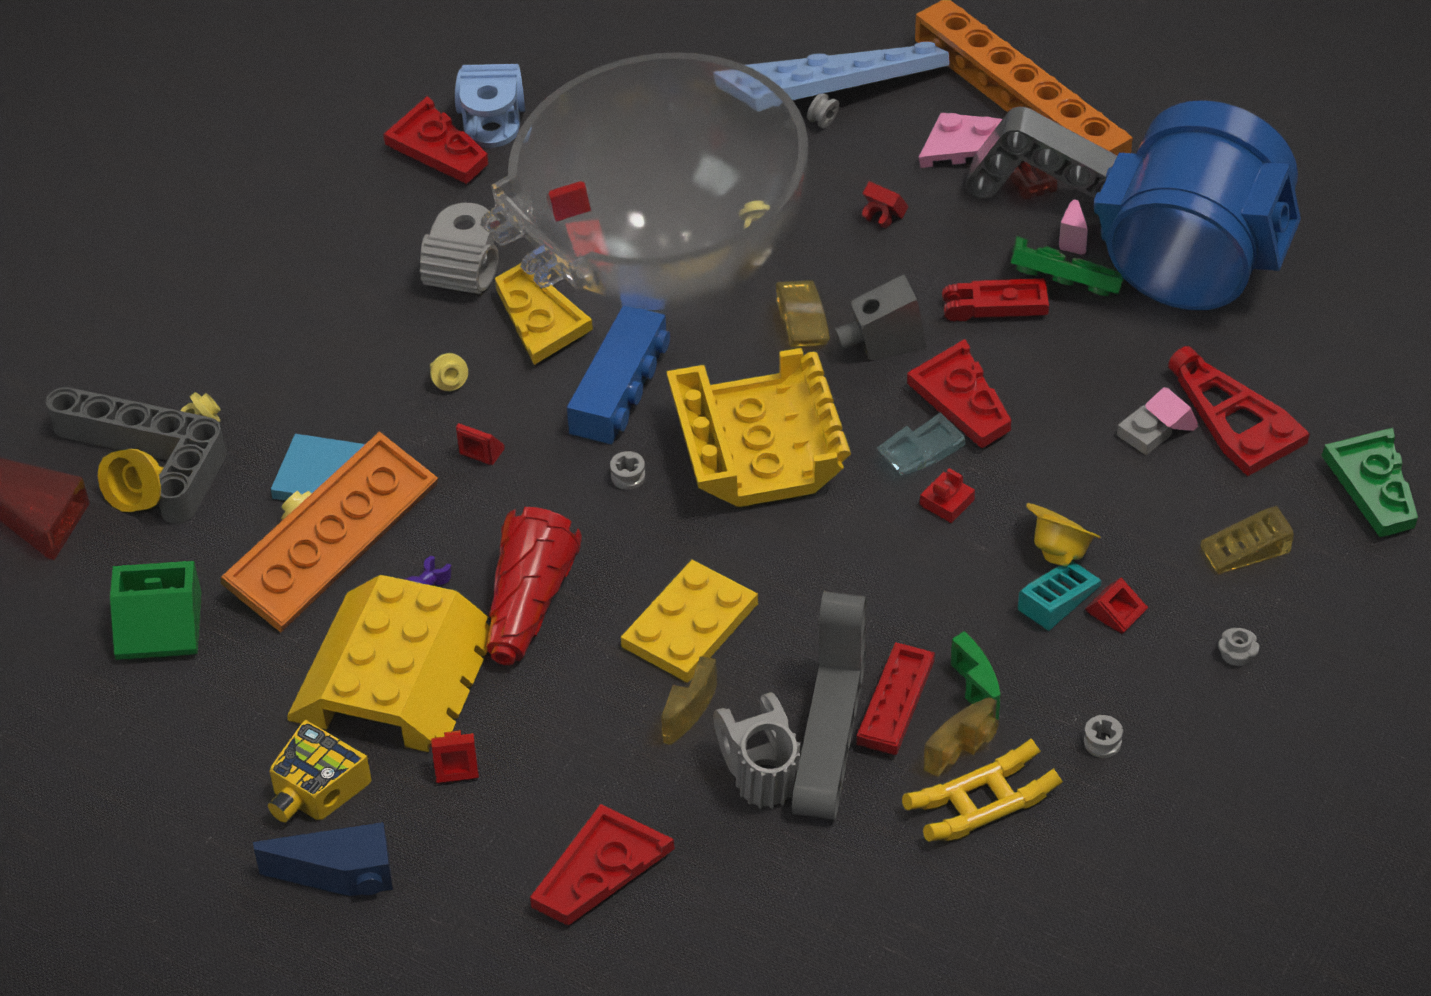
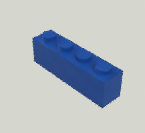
[567,305,670,445]

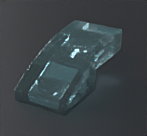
[877,412,966,475]

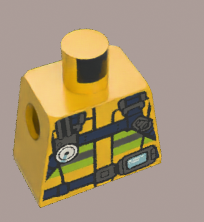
[268,720,372,822]

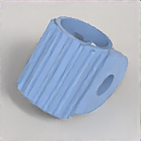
[455,64,525,148]

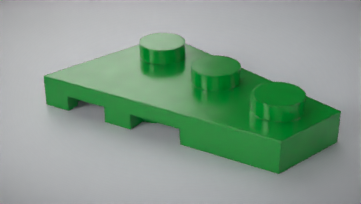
[1011,236,1123,296]
[1321,427,1418,537]

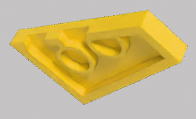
[495,261,593,365]

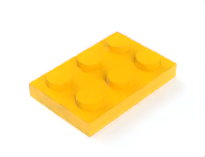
[621,560,758,683]

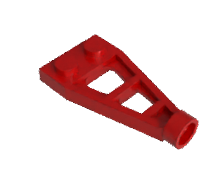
[1168,346,1310,476]

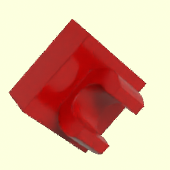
[862,181,909,229]
[920,468,975,523]
[431,730,479,783]

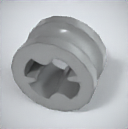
[807,93,839,129]
[610,451,645,490]
[1083,715,1123,758]

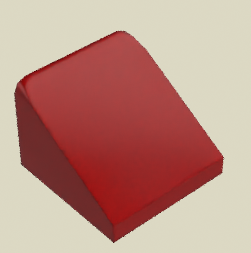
[456,423,505,465]
[1085,577,1148,634]

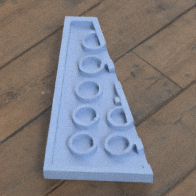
[718,42,949,106]

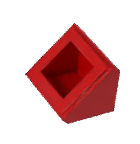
[546,181,591,222]

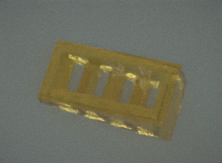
[1200,506,1294,574]

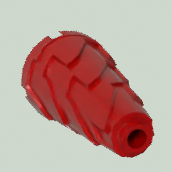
[486,507,582,665]

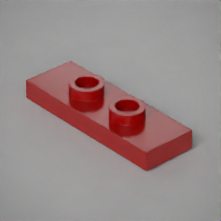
[857,642,935,755]

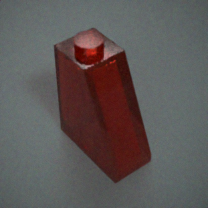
[0,458,90,560]

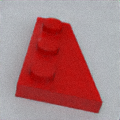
[383,96,488,184]
[907,339,1011,448]
[530,804,675,925]

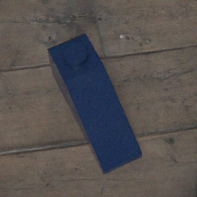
[253,822,393,896]

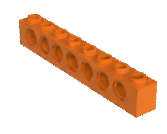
[915,0,1133,156]

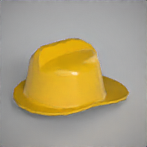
[97,449,163,512]
[1026,503,1101,567]

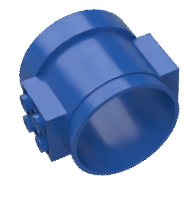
[1094,101,1301,310]

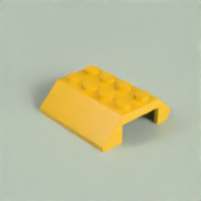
[667,348,851,507]
[287,575,490,752]

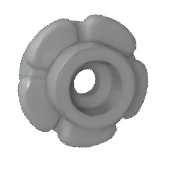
[1218,628,1260,666]

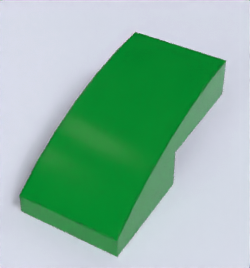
[951,631,1001,724]

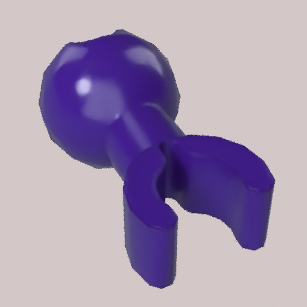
[404,556,451,586]

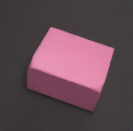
[1059,200,1088,255]
[1145,387,1198,431]

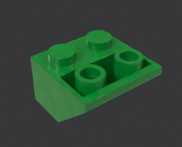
[110,561,202,660]

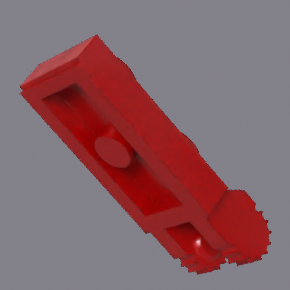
[942,278,1049,321]

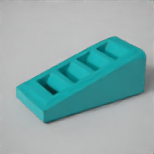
[1018,561,1102,631]

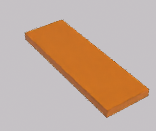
[220,431,438,633]

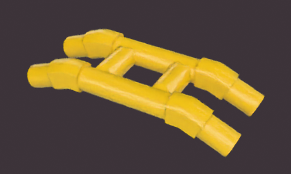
[902,739,1063,842]

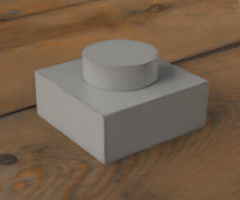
[1117,405,1172,455]

